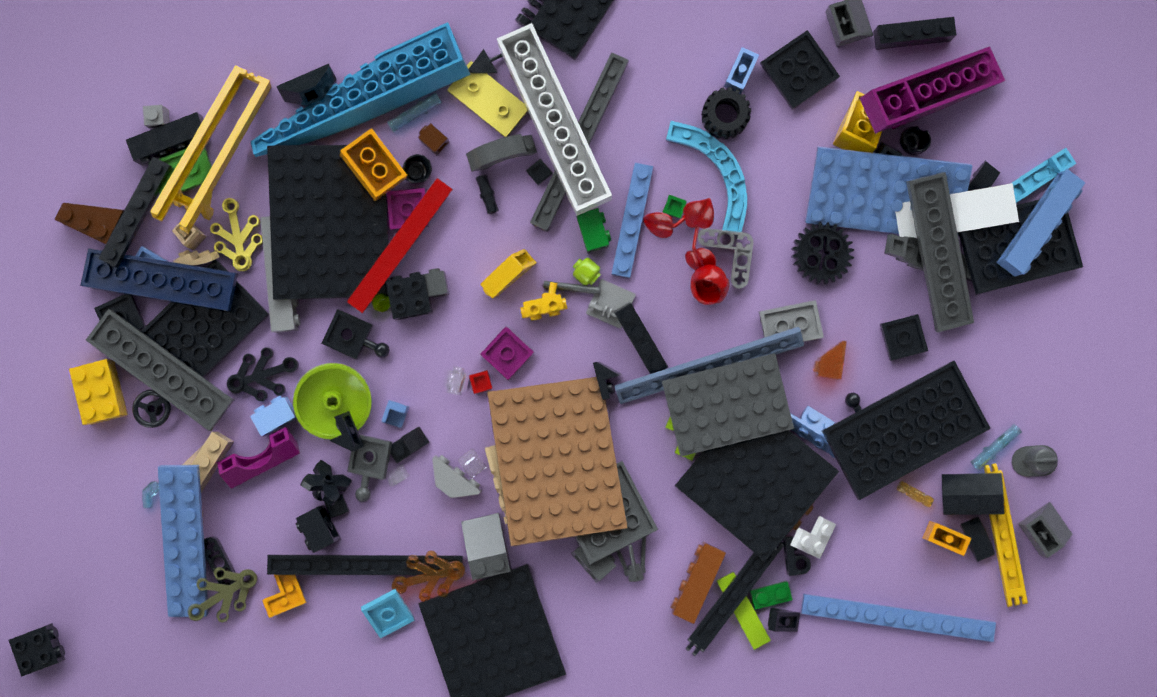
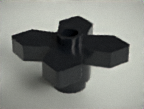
[300,460,352,506]

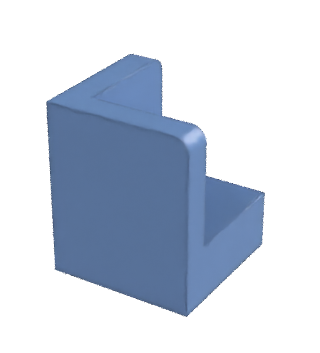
[381,400,409,428]

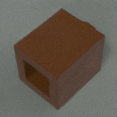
[418,123,449,156]

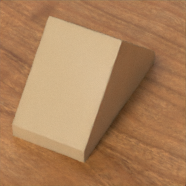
[172,221,207,250]

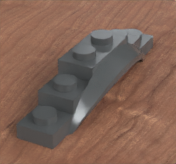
[884,234,972,282]

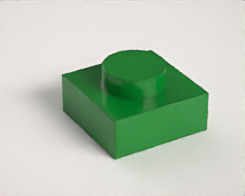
[662,194,687,220]

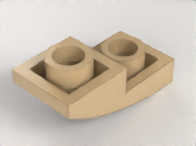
[173,249,219,265]

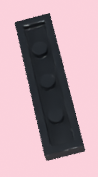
[613,302,668,374]

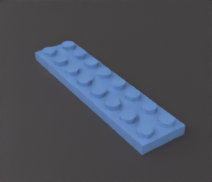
[158,465,209,617]

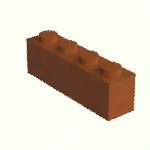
[670,541,726,624]

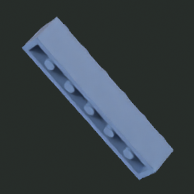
[997,169,1085,277]

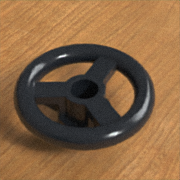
[132,390,171,428]

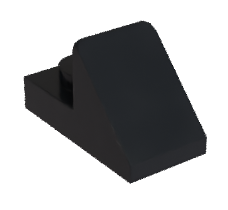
[593,362,622,400]
[330,411,364,452]
[390,426,430,463]
[768,608,800,632]

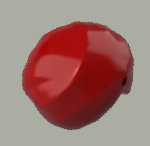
[690,264,730,305]

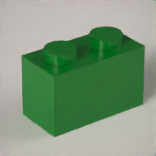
[576,208,612,253]

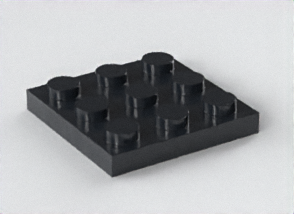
[760,30,840,110]

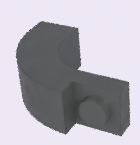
[466,134,537,172]

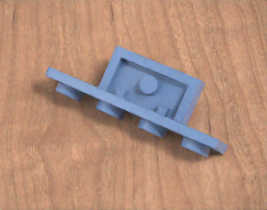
[790,406,835,458]

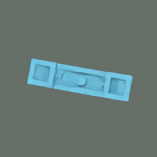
[1010,148,1077,203]

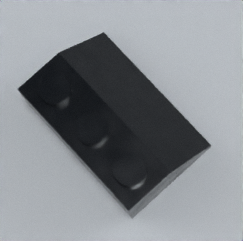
[942,473,1004,515]

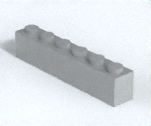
[260,216,301,333]

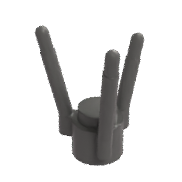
[616,536,646,582]

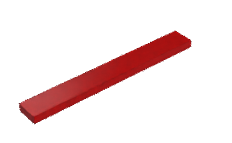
[347,178,453,313]

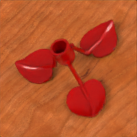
[643,198,716,270]

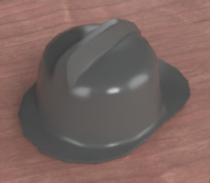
[1011,445,1058,477]

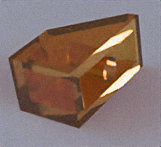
[813,341,847,380]

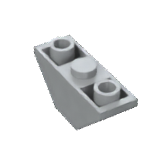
[432,455,482,498]

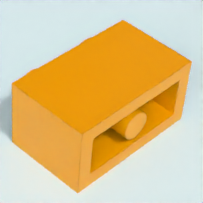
[922,521,971,556]

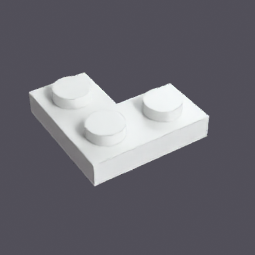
[790,516,836,559]

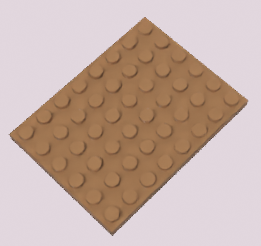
[487,377,627,547]

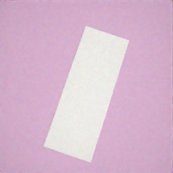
[895,183,1019,238]

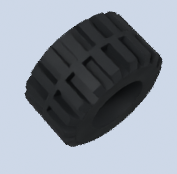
[701,87,751,139]

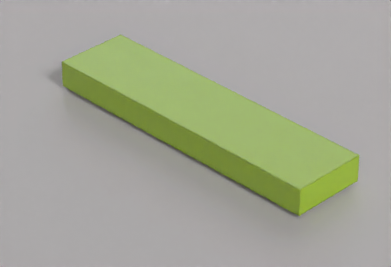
[716,572,771,650]

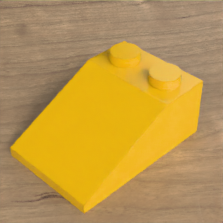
[833,91,882,153]

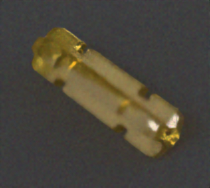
[897,481,934,507]

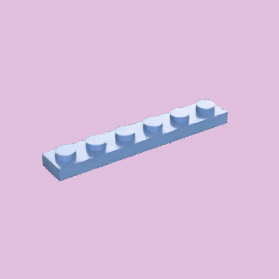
[611,163,653,278]

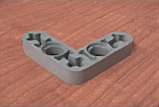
[698,228,753,288]

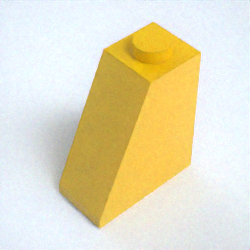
[480,249,537,299]

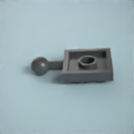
[347,434,393,502]

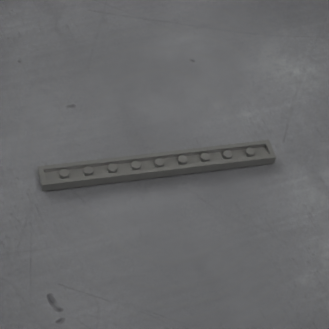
[530,52,629,232]

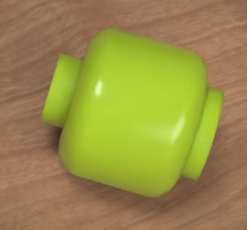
[573,258,601,286]

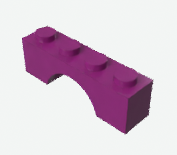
[217,427,300,489]

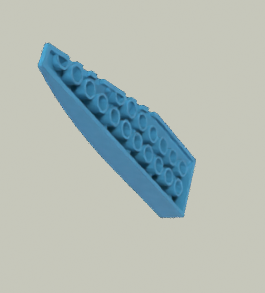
[250,22,471,157]

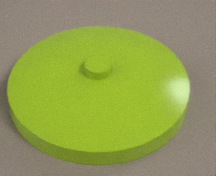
[293,363,372,439]

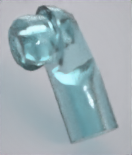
[142,481,159,508]

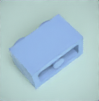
[724,47,759,94]
[250,396,297,436]

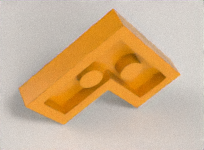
[262,575,306,618]

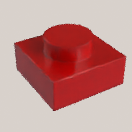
[469,370,493,394]

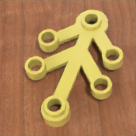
[210,198,263,272]

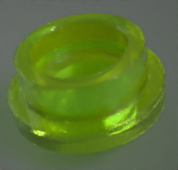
[372,293,390,312]

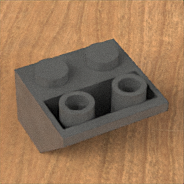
[825,0,873,47]
[1018,502,1072,558]

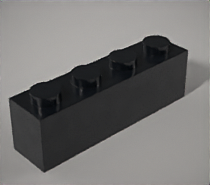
[873,17,957,50]
[126,112,204,165]

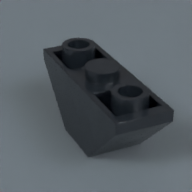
[276,63,337,106]

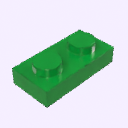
[750,580,792,610]

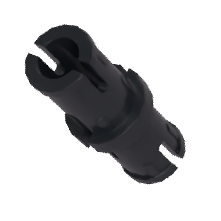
[476,174,499,214]

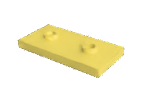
[447,61,528,137]

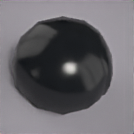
[899,126,932,155]
[402,154,432,185]

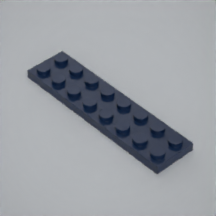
[80,248,238,312]

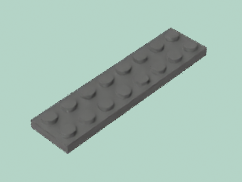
[906,172,974,332]
[86,309,234,431]

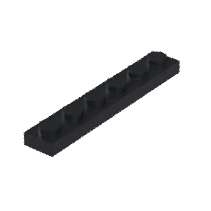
[98,157,172,268]

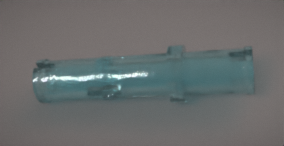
[387,92,442,132]
[970,424,1022,470]

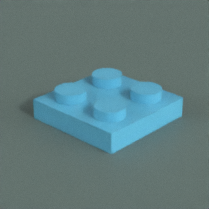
[361,588,415,639]

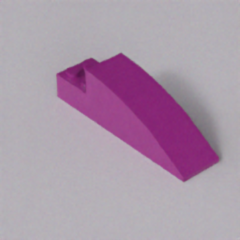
[859,46,1005,134]

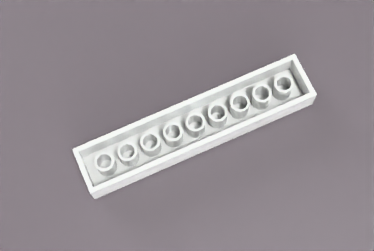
[497,23,612,216]

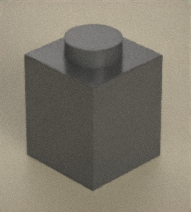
[424,268,449,298]

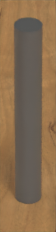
[543,281,601,295]

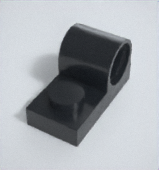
[783,535,811,576]

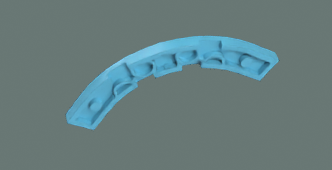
[666,121,747,236]

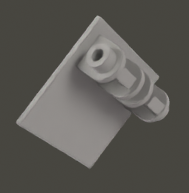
[586,279,636,329]

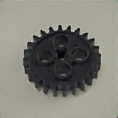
[791,222,854,285]

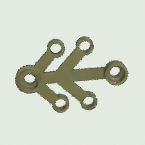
[187,567,257,623]

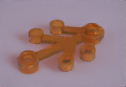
[392,550,465,601]

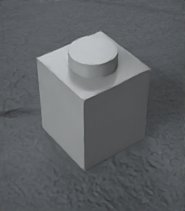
[143,105,170,130]

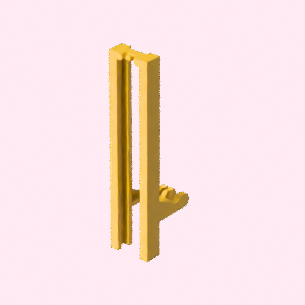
[150,65,271,233]

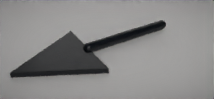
[469,49,503,73]

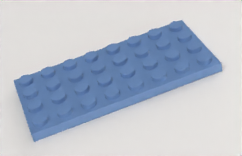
[805,146,973,236]

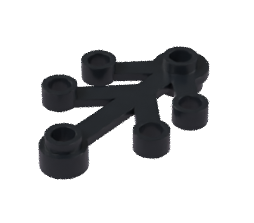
[227,347,299,401]

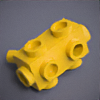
[520,282,568,321]

